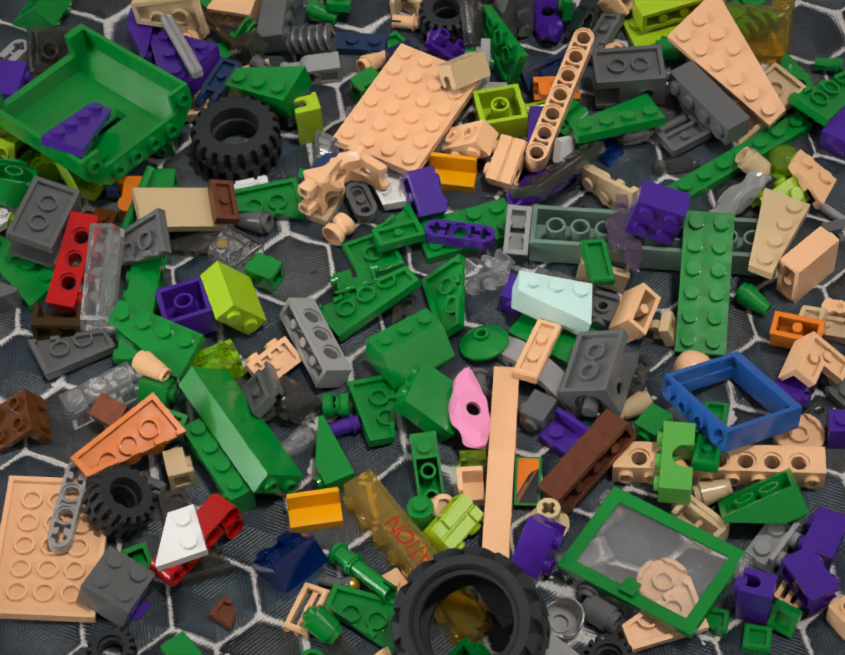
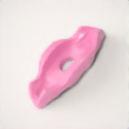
[448,367,490,450]

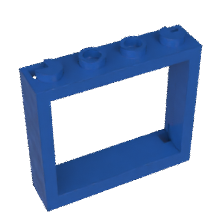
[661,351,803,453]

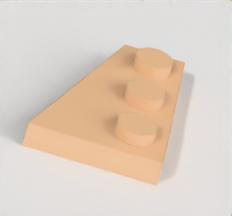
[621,577,709,653]

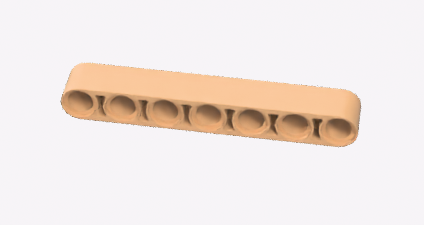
[525,28,594,172]

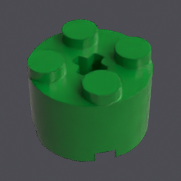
[0,158,38,210]

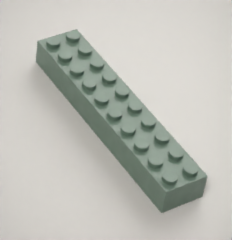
[529,205,776,277]

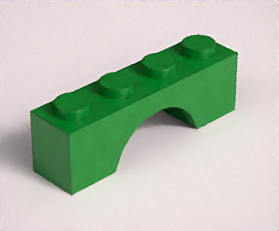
[183,417,256,514]

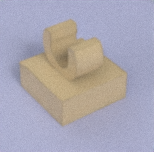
[649,311,677,347]

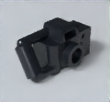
[564,3,600,41]

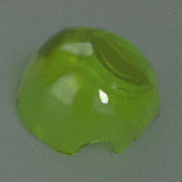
[766,144,798,179]

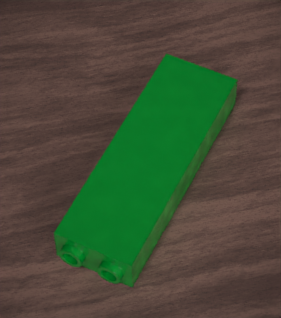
[179,366,304,495]

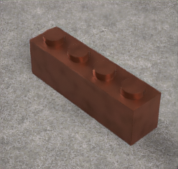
[537,409,637,514]

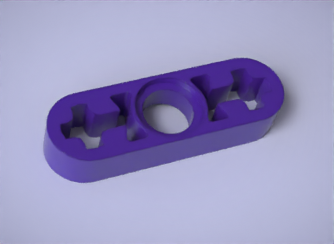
[425,219,495,250]

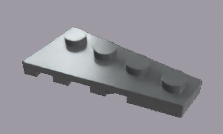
[93,208,172,273]

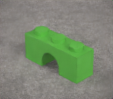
[653,421,696,505]

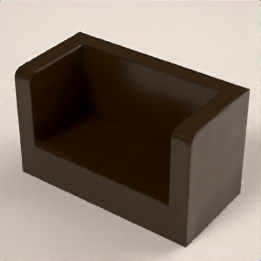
[30,302,88,340]

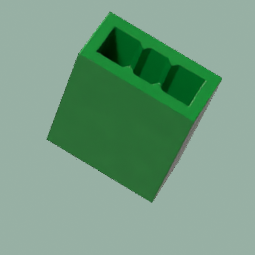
[392,361,469,443]

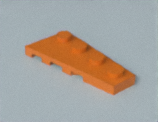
[70,392,186,479]

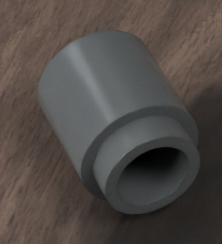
[582,595,623,633]

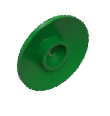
[459,325,509,361]

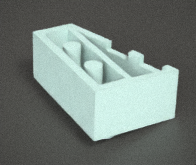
[511,270,593,338]

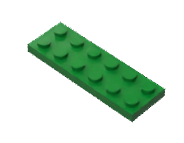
[674,210,735,358]

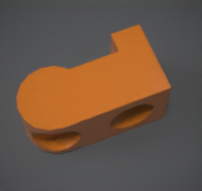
[117,176,142,222]

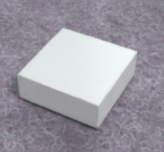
[553,135,576,164]

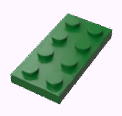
[419,198,508,264]

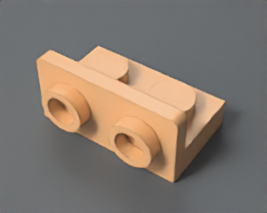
[242,336,302,379]

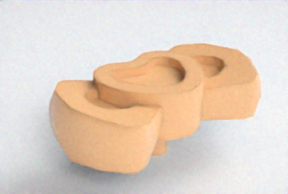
[821,298,845,318]

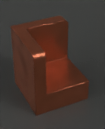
[88,392,130,427]

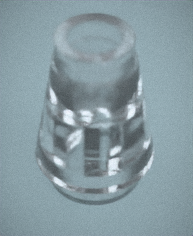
[281,424,317,457]

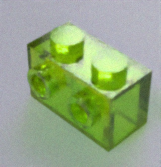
[190,339,244,379]

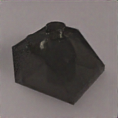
[26,26,76,73]

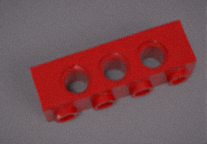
[45,211,105,314]

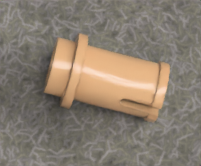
[392,13,420,32]

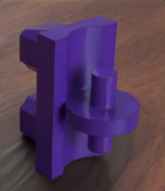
[424,27,467,61]

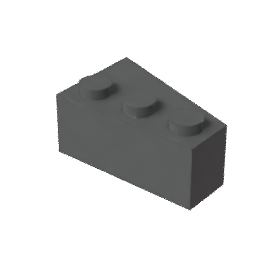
[492,0,534,39]

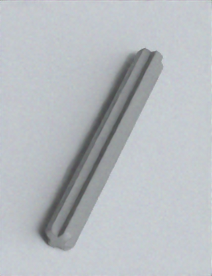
[160,13,204,79]

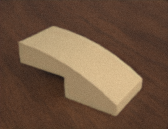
[799,305,845,344]

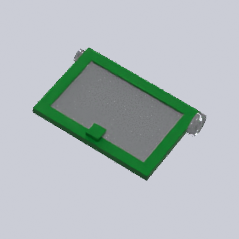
[557,486,755,639]

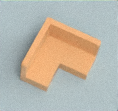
[778,331,845,388]

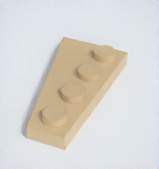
[748,188,811,279]

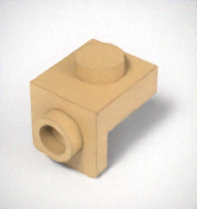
[389,0,425,16]

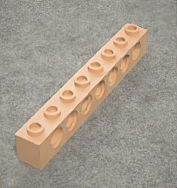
[612,441,827,489]

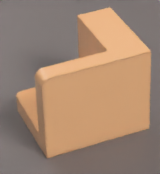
[456,466,485,506]

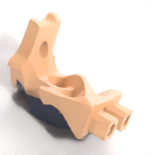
[298,144,390,216]

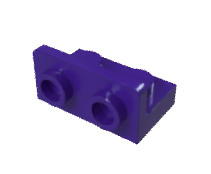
[538,407,591,457]

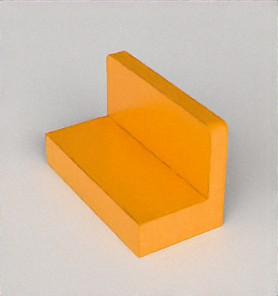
[429,152,477,193]
[286,487,344,534]

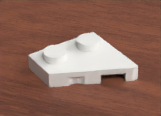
[155,504,209,571]

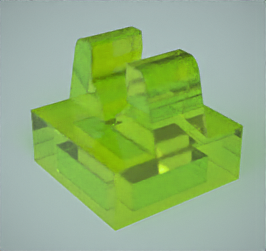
[460,449,486,467]

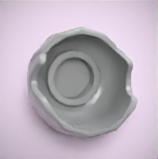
[546,595,585,640]

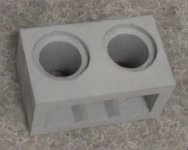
[503,204,533,258]

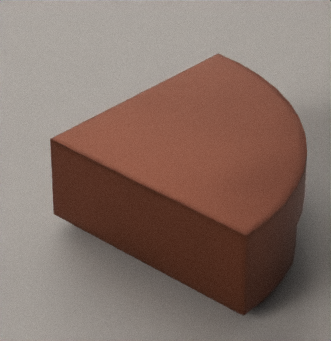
[208,594,236,632]

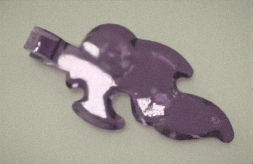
[604,194,645,273]

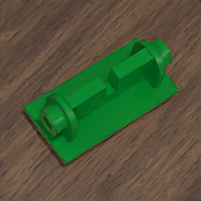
[329,263,379,297]

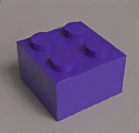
[625,179,691,246]
[155,277,219,335]

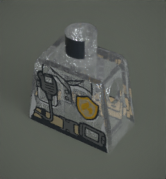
[208,224,265,274]

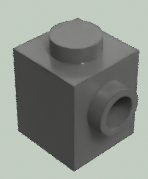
[518,389,558,434]

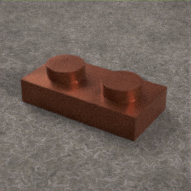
[208,179,240,225]

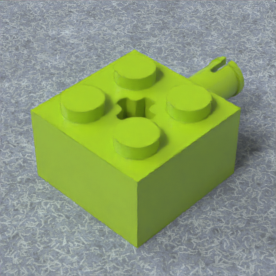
[472,83,546,140]

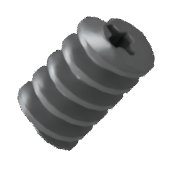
[286,23,338,55]

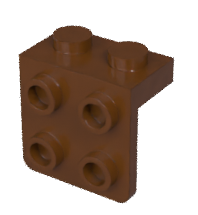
[0,389,52,454]

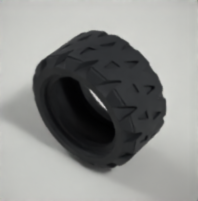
[391,546,551,655]

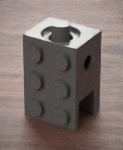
[591,44,671,109]
[6,176,82,269]
[559,329,640,417]

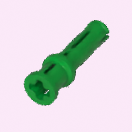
[328,542,398,601]

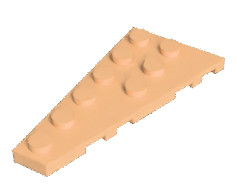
[667,0,786,128]

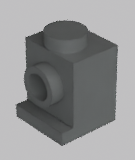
[590,289,620,331]

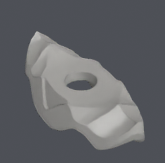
[708,171,772,216]

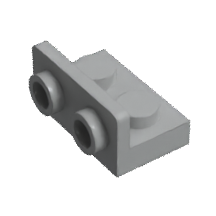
[744,522,801,574]

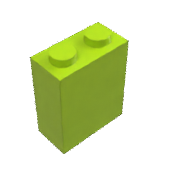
[200,261,267,335]

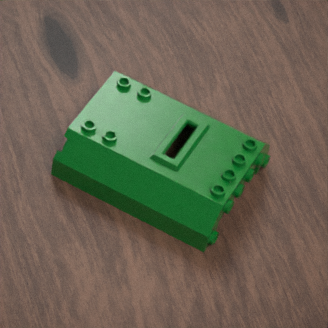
[0,23,193,185]

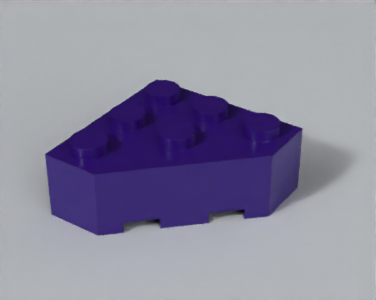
[150,30,221,97]

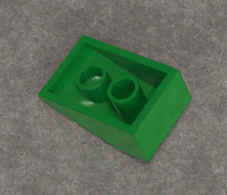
[717,468,810,524]

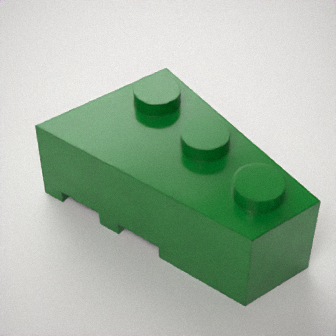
[225,66,312,118]

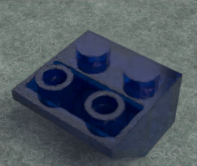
[250,531,329,593]

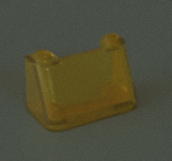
[702,0,795,65]

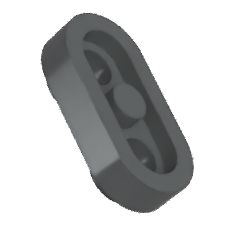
[345,181,378,223]

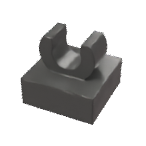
[815,218,845,244]

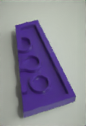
[41,102,111,158]

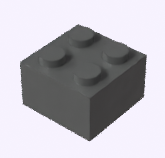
[76,546,156,628]

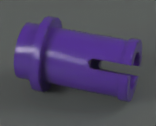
[328,414,361,437]

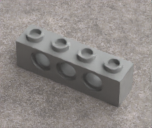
[279,297,352,388]

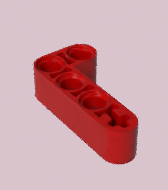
[149,493,244,587]

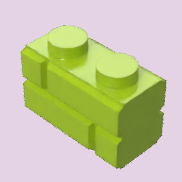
[422,493,484,553]

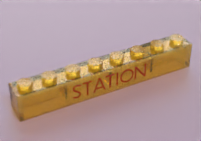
[343,469,492,643]

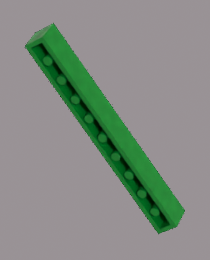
[113,168,179,374]

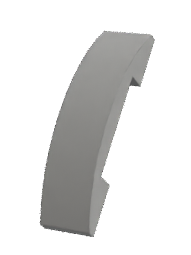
[496,336,568,410]

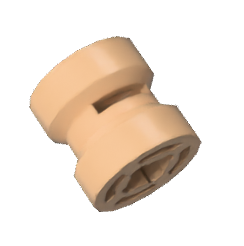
[322,212,356,246]

